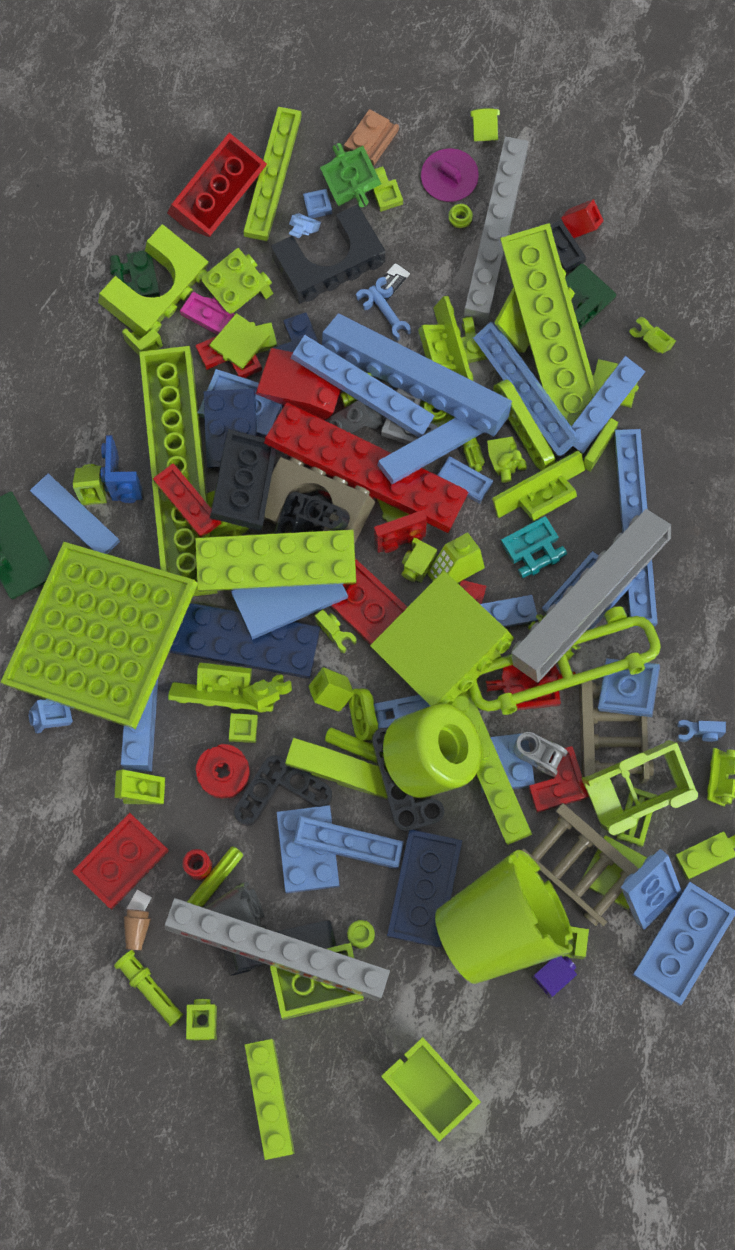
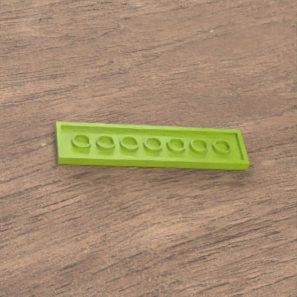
[500,223,597,426]

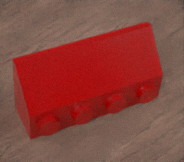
[167,132,267,237]

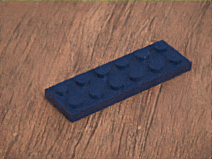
[169,603,321,679]

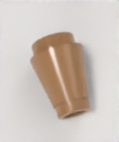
[124,909,151,950]

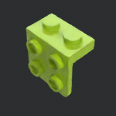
[202,248,274,314]

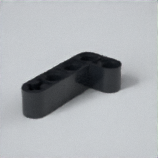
[371,728,445,831]
[223,920,337,976]

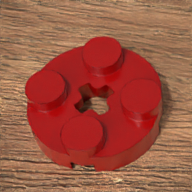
[196,744,250,799]

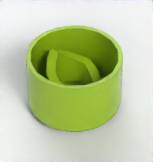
[383,704,482,798]

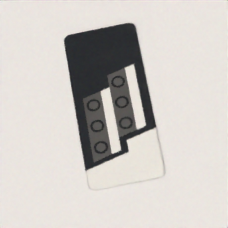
[381,264,410,302]

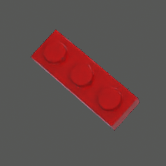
[153,463,222,538]

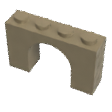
[264,457,375,544]

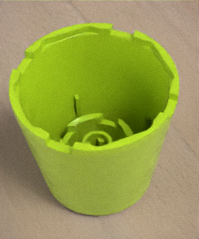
[435,850,573,984]

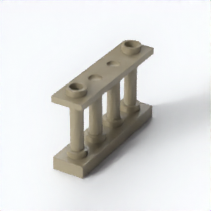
[579,680,654,784]
[522,803,639,926]

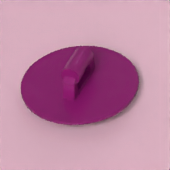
[421,148,479,202]

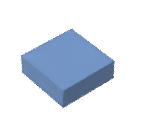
[303,189,332,218]

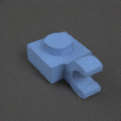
[677,720,726,742]

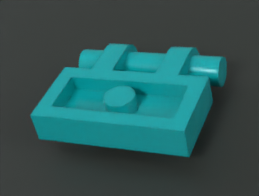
[501,516,567,579]

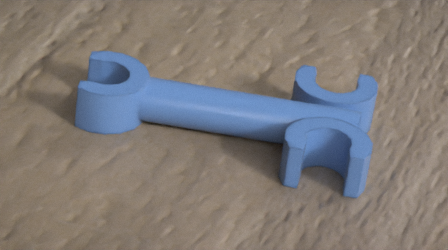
[356,277,411,341]

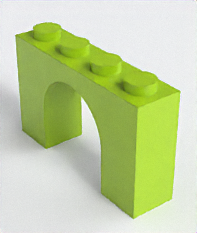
[98,224,209,338]

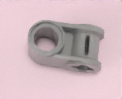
[514,732,568,777]

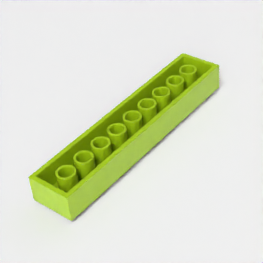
[139,346,218,597]

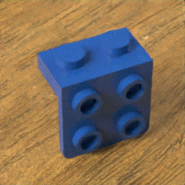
[101,435,143,503]

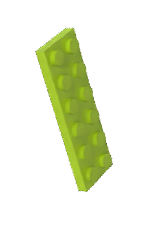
[196,530,356,592]

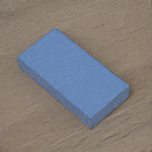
[437,456,493,504]

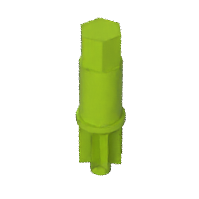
[463,437,485,472]

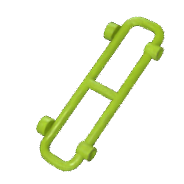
[468,606,661,715]

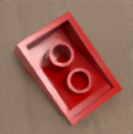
[255,348,341,420]

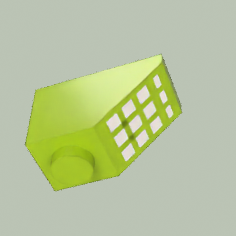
[427,532,485,583]

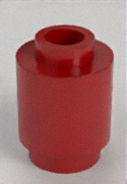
[183,849,212,880]

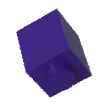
[532,955,577,999]

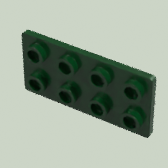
[565,264,617,330]
[0,491,52,600]

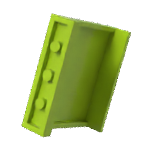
[370,571,514,706]

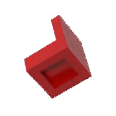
[561,199,604,238]

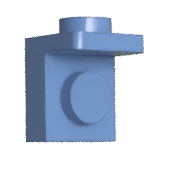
[28,699,73,733]

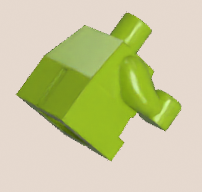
[487,437,527,483]

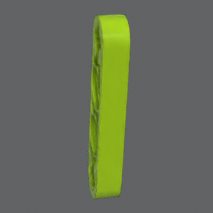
[493,379,555,470]

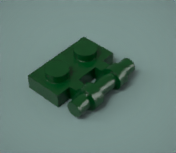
[109,250,160,298]

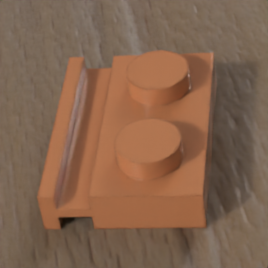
[344,109,399,166]

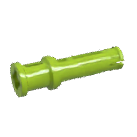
[114,950,183,1027]

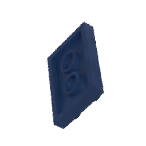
[203,388,257,468]

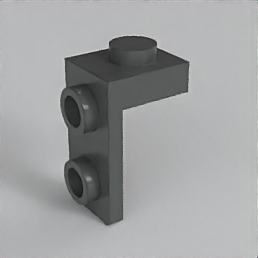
[325,400,385,434]

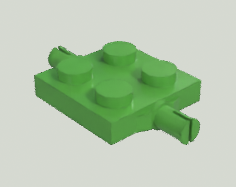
[320,143,381,207]

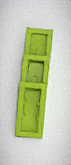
[285,738,389,799]

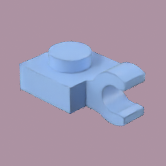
[289,213,321,238]

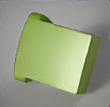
[470,108,500,141]

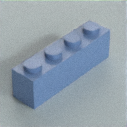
[121,679,158,772]

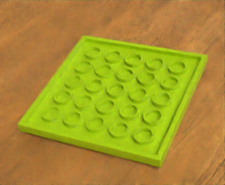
[0,542,198,730]

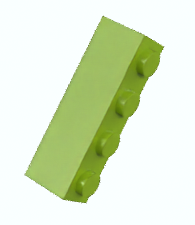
[245,1039,295,1160]

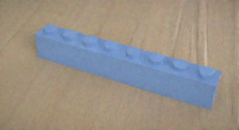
[322,313,512,436]

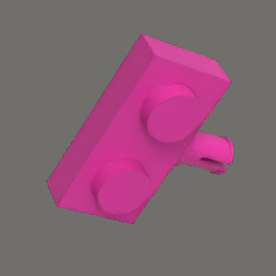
[180,292,235,335]

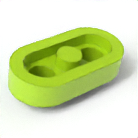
[349,688,378,740]

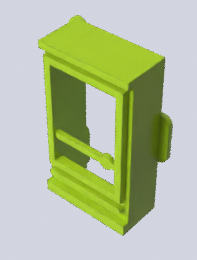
[582,740,698,835]

